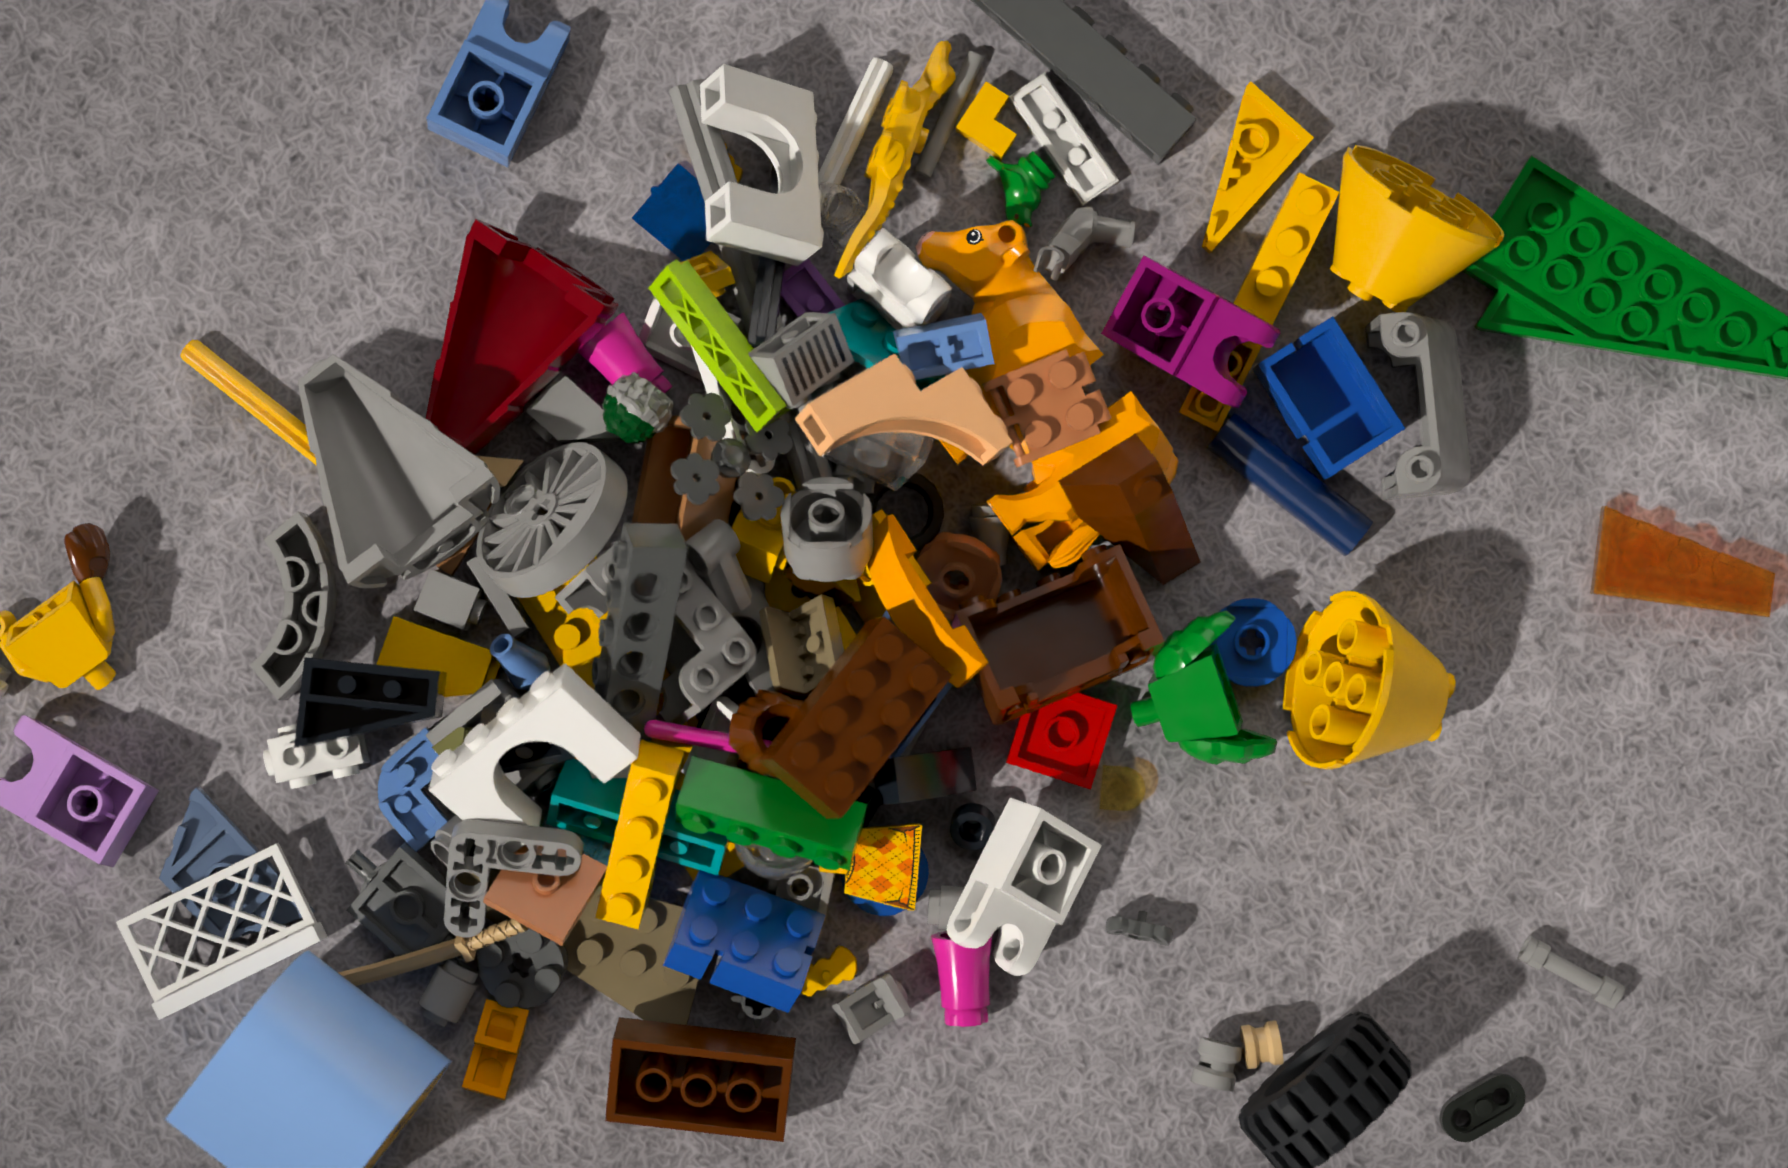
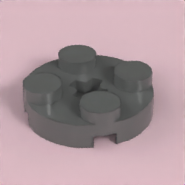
[477,919,568,1008]

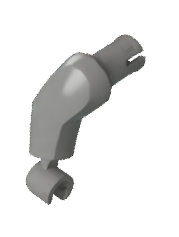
[1033,207,1135,280]

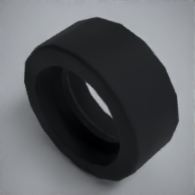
[866,470,944,553]

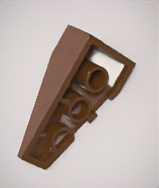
[1058,434,1201,585]

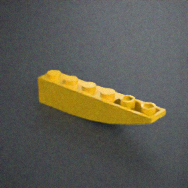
[1179,172,1340,432]

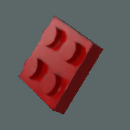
[1006,693,1117,790]

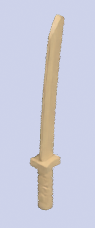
[338,918,528,986]

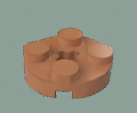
[916,532,1002,621]

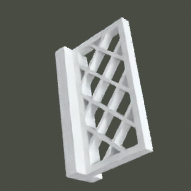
[116,843,328,1020]

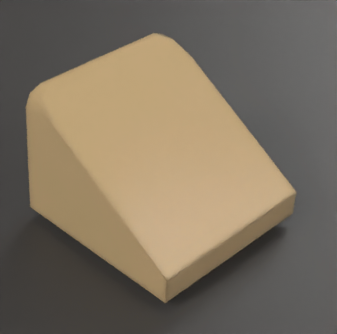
[476,456,525,488]

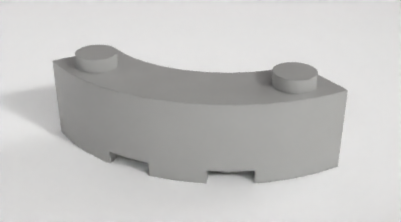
[250,511,337,700]

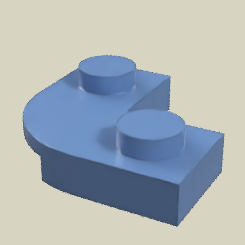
[378,727,449,852]

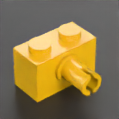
[732,477,796,584]

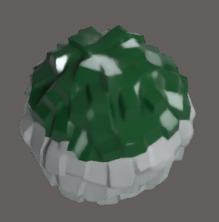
[602,372,673,444]

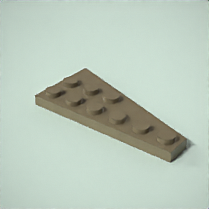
[456,869,699,1025]

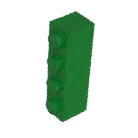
[675,756,867,871]

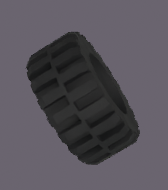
[1239,1012,1412,1168]

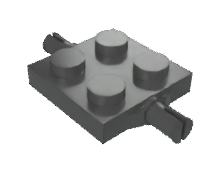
[345,843,471,964]

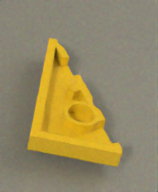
[1202,82,1314,254]

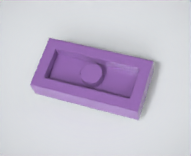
[781,258,845,317]

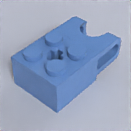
[426,0,571,167]

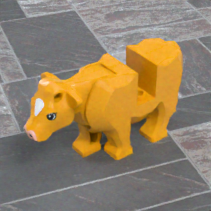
[915,220,1179,571]

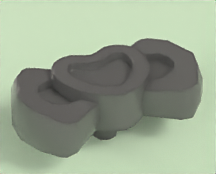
[1106,911,1173,946]

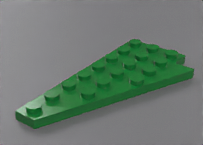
[1462,155,1788,380]

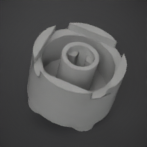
[781,477,874,582]

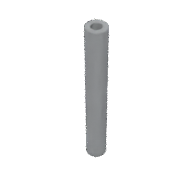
[915,51,985,178]

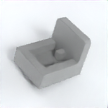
[832,974,911,1044]

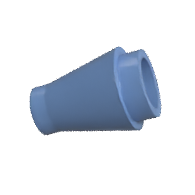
[490,634,550,691]

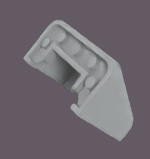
[1365,312,1471,501]

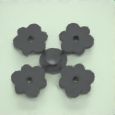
[671,393,793,521]

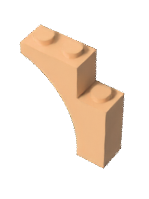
[795,353,1013,466]

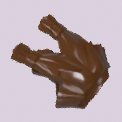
[729,689,804,778]

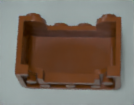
[951,544,1165,726]

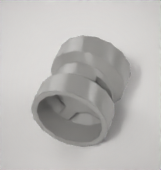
[1191,1037,1243,1092]

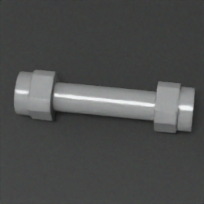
[1517,936,1625,1009]

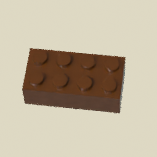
[758,616,953,819]
[605,1017,796,1142]

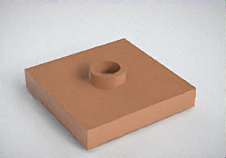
[483,845,607,946]

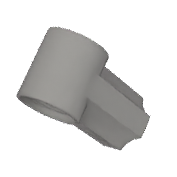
[685,519,753,614]

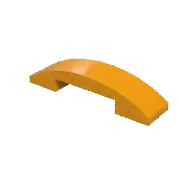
[867,514,989,688]

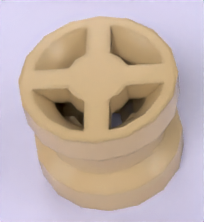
[1240,1020,1284,1069]

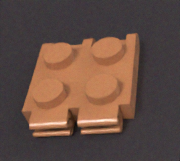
[982,349,1112,468]

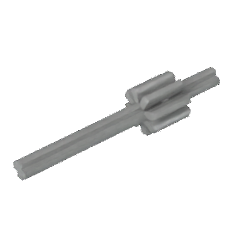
[669,79,834,491]

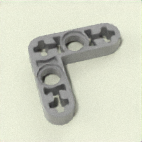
[444,819,583,938]

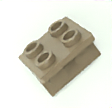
[759,594,844,699]

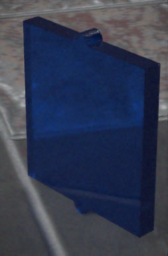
[632,163,716,261]

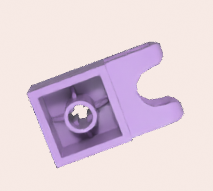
[0,715,159,867]

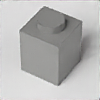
[414,569,488,631]

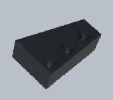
[294,657,447,748]

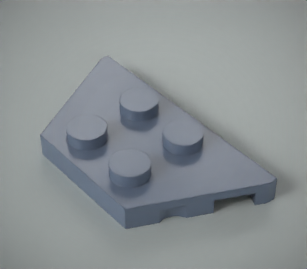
[159,787,315,940]

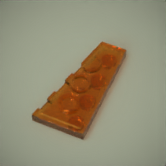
[1590,506,1775,618]

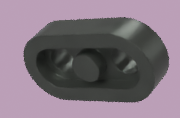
[1439,1073,1525,1142]

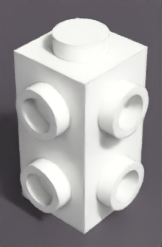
[263,724,370,789]

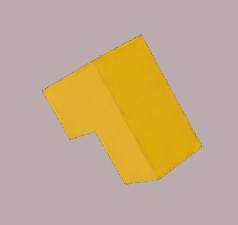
[955,82,1017,161]

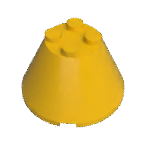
[1330,145,1505,313]
[1283,591,1456,770]

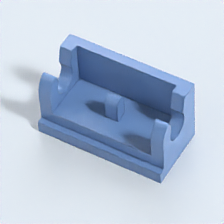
[893,313,994,380]

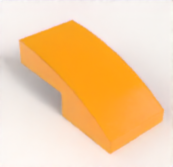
[462,999,529,1100]

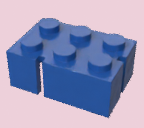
[1252,316,1406,480]
[663,870,826,1013]

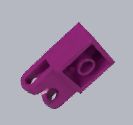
[1101,255,1280,408]

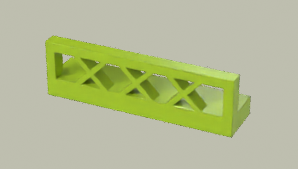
[649,259,792,433]

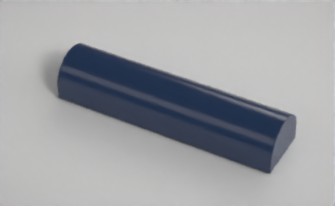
[1206,412,1373,556]

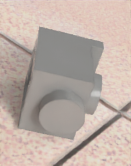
[767,858,835,915]

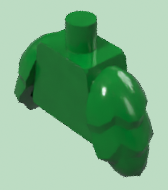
[1131,610,1278,765]

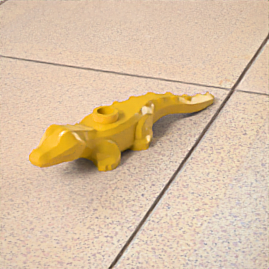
[834,40,956,279]

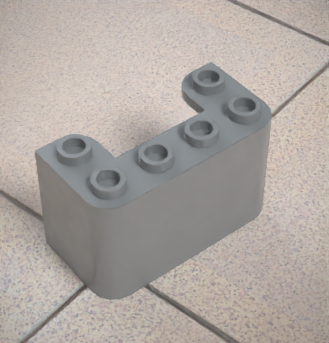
[554,546,757,725]

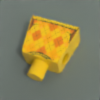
[819,823,922,911]

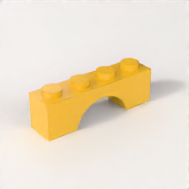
[595,740,685,929]

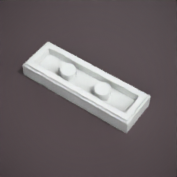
[1009,72,1119,207]

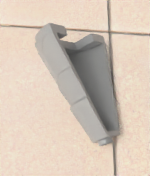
[298,354,500,588]

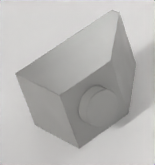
[525,372,624,444]

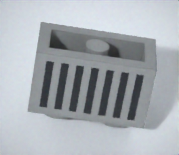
[748,312,854,409]

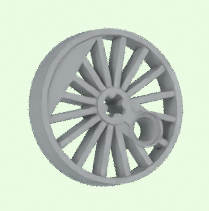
[476,442,628,598]

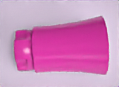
[578,312,673,393]
[931,931,993,1027]

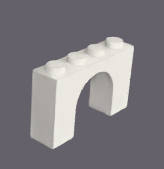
[700,64,824,266]
[429,663,640,854]

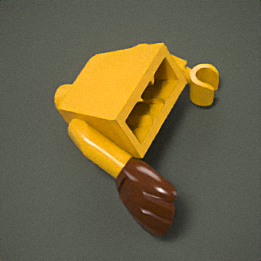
[0,523,116,690]

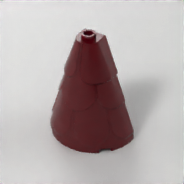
[425,219,619,455]

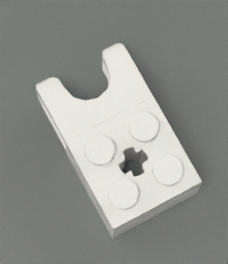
[846,228,952,330]
[947,798,1102,976]

